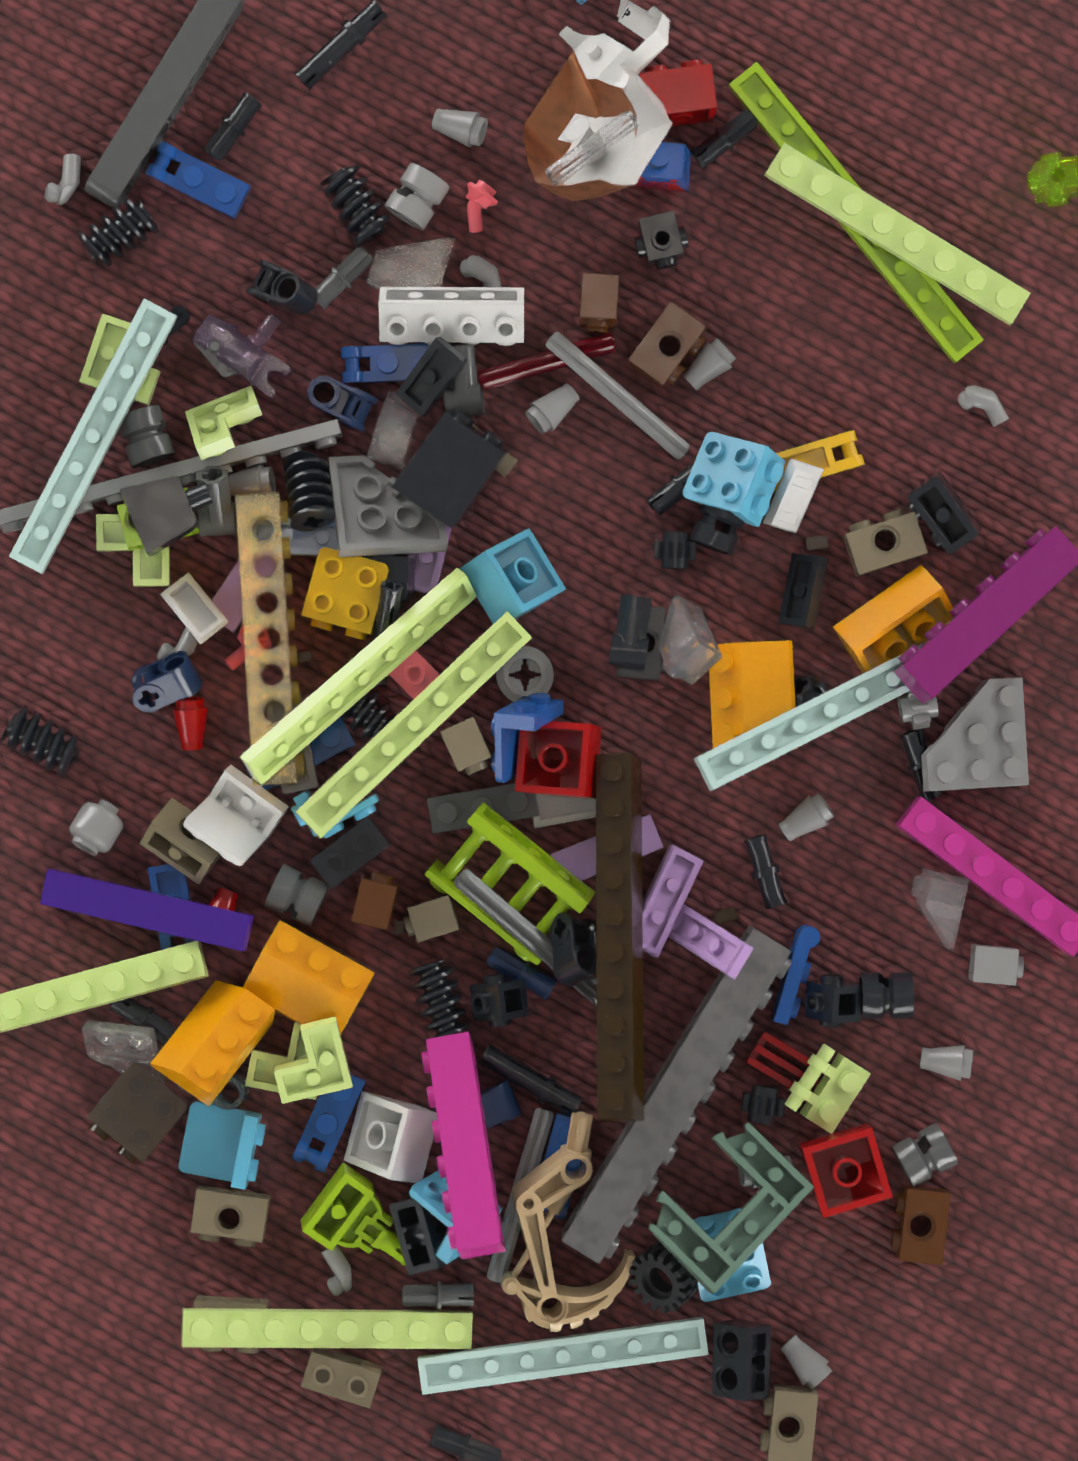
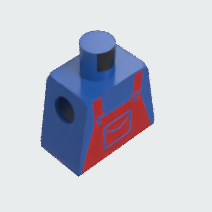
[632,142,692,191]

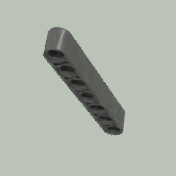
[84,0,245,208]

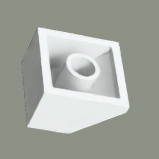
[343,1091,438,1183]

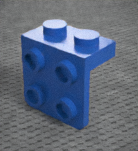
[491,693,564,783]

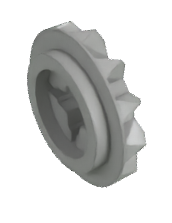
[496,646,554,702]

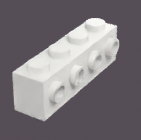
[379,287,524,346]

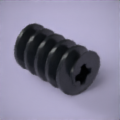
[319,164,390,247]
[77,197,160,267]
[283,451,335,532]
[340,692,399,742]
[0,705,82,779]
[408,958,470,1038]

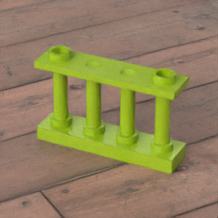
[425,802,596,966]

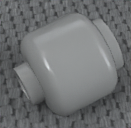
[69,800,123,856]

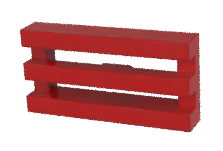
[745,1031,823,1091]

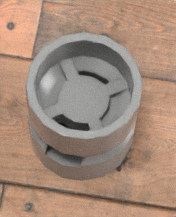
[384,163,450,231]

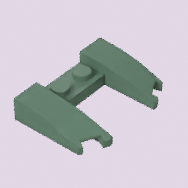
[648,1123,814,1293]

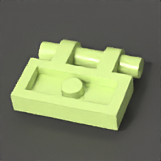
[785,1043,871,1134]

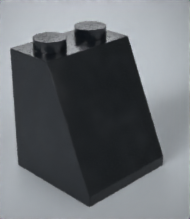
[392,409,509,529]

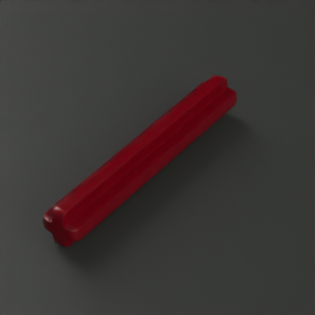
[477,333,616,390]

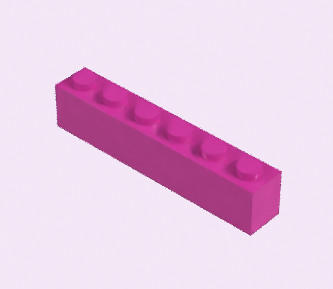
[895,797,1078,957]
[422,1031,505,1259]

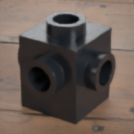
[634,211,689,270]
[470,973,529,1027]
[805,974,862,1027]

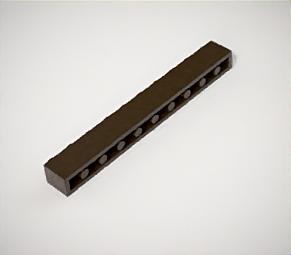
[596,753,644,1122]

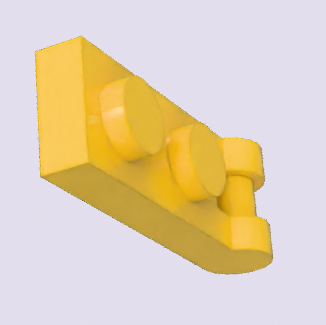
[773,430,865,493]

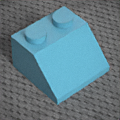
[460,528,566,624]

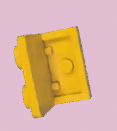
[301,547,389,641]

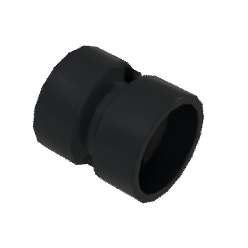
[689,504,745,556]
[859,972,914,1019]

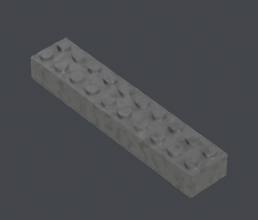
[561,925,792,1264]

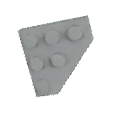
[328,455,448,557]
[921,677,1029,792]

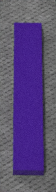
[40,869,254,951]

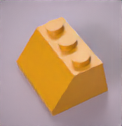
[833,565,953,673]
[708,640,798,749]
[243,920,375,1035]
[150,980,275,1106]

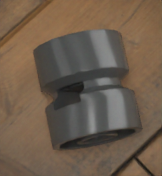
[119,405,175,468]
[264,864,329,927]
[891,1122,958,1187]

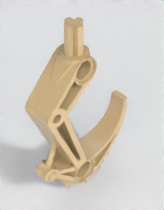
[500,1111,635,1332]

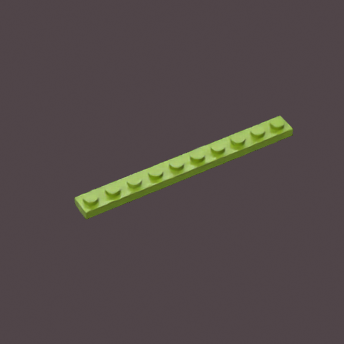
[728,62,984,364]

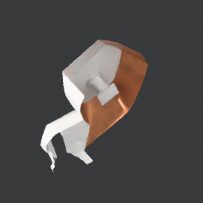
[524,0,673,201]

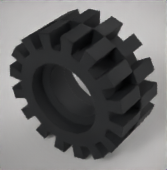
[629,1241,699,1313]

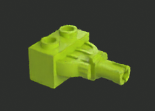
[301,1162,405,1266]

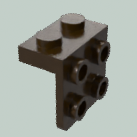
[87,1063,187,1164]

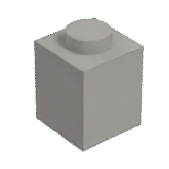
[968,944,1024,986]

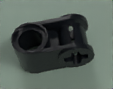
[246,259,318,314]
[550,913,597,987]

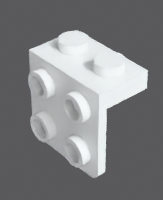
[183,765,289,866]

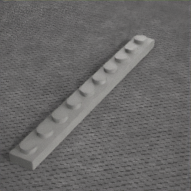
[0,419,343,533]

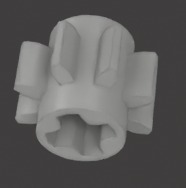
[897,691,939,730]

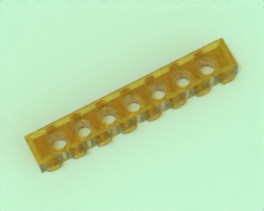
[235,492,304,787]

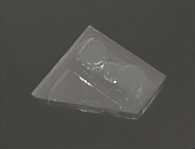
[366,237,455,290]
[82,1020,165,1084]

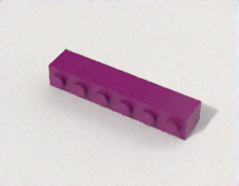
[893,526,1078,704]

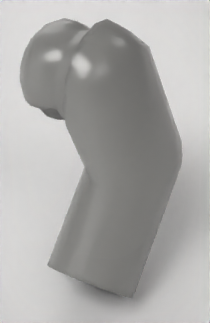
[44,154,81,205]
[460,255,501,287]
[958,385,1009,427]
[157,627,198,660]
[321,1245,352,1296]

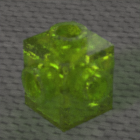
[1027,152,1078,207]

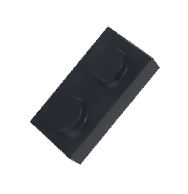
[396,337,467,417]
[778,553,828,629]

